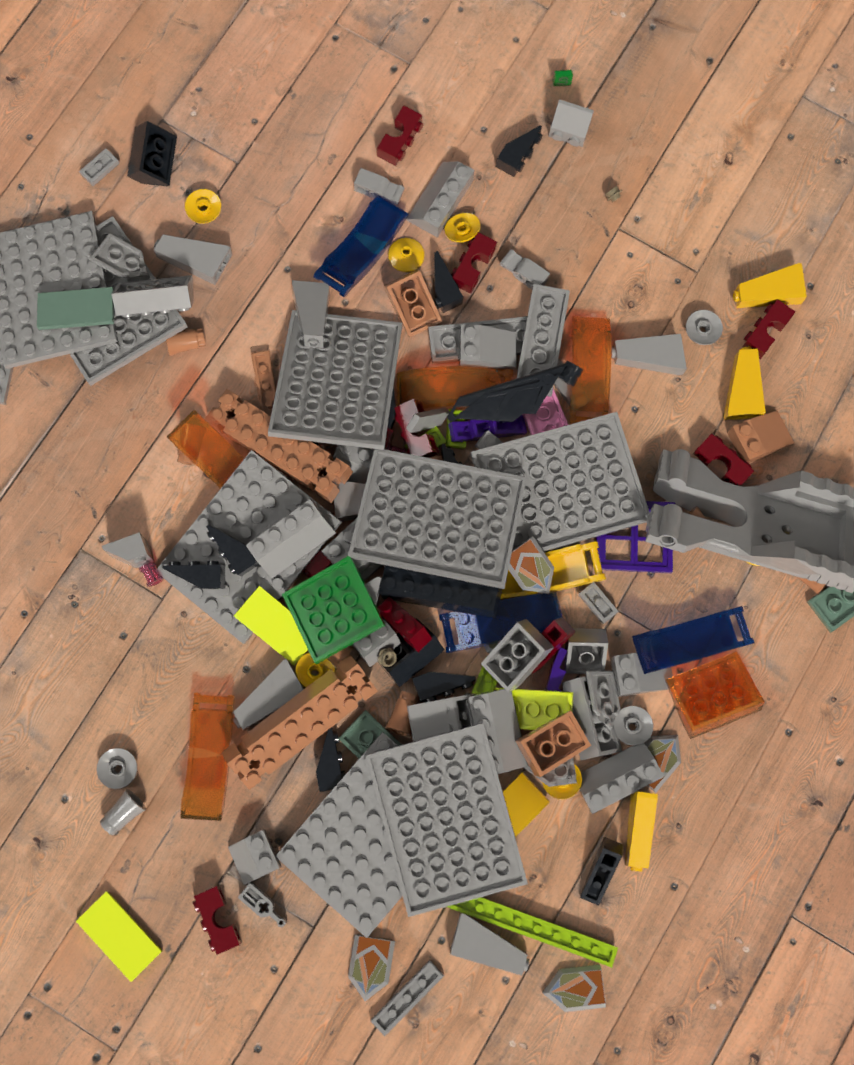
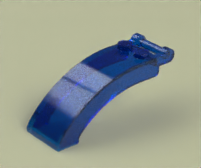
[313,195,408,298]
[439,592,562,653]
[632,606,755,675]

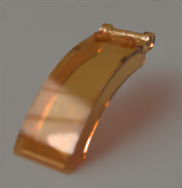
[569,316,611,425]
[397,366,513,409]
[167,410,245,489]
[180,693,235,821]

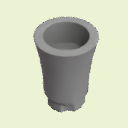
[100,789,146,836]

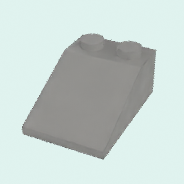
[460,324,516,369]
[610,650,675,697]

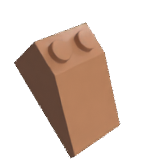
[384,270,442,338]
[727,411,794,463]
[515,710,591,777]

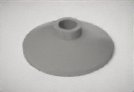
[686,310,723,345]
[613,706,653,746]
[97,748,137,789]

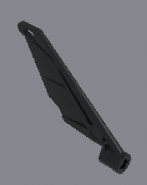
[447,361,583,422]

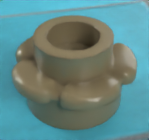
[605,186,622,202]
[378,648,397,667]

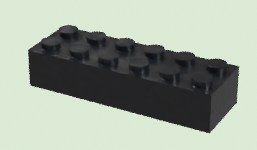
[379,565,502,618]

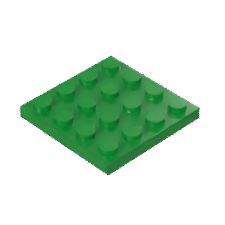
[282,556,385,664]

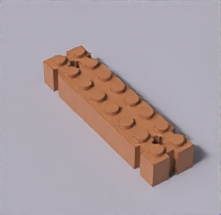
[205,389,353,503]
[221,655,378,790]

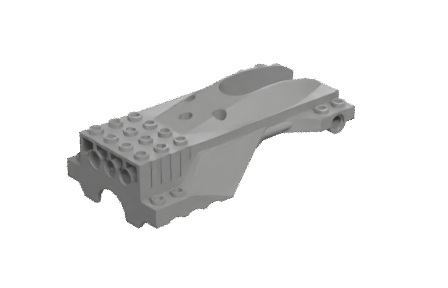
[645,449,854,593]

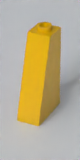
[733,263,807,308]
[723,347,766,420]
[625,792,658,872]

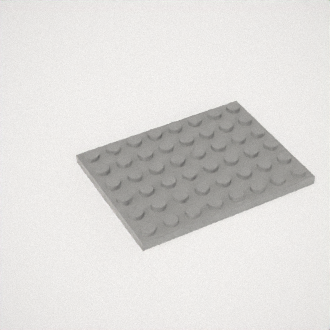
[0,211,118,369]
[70,216,188,386]
[268,310,402,450]
[470,412,650,552]
[348,449,527,589]
[155,450,342,644]
[366,723,528,917]
[275,732,403,938]

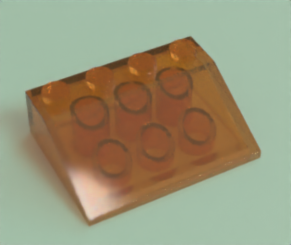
[665,651,765,739]

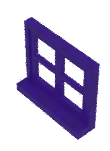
[596,501,675,574]

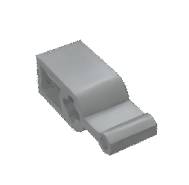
[354,168,404,205]
[500,249,550,289]
[238,882,287,928]

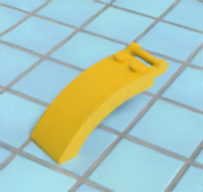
[500,542,606,601]
[502,772,550,837]

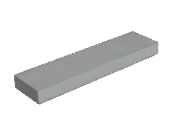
[370,960,444,1037]

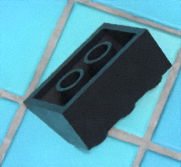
[127,121,177,186]
[377,618,445,687]

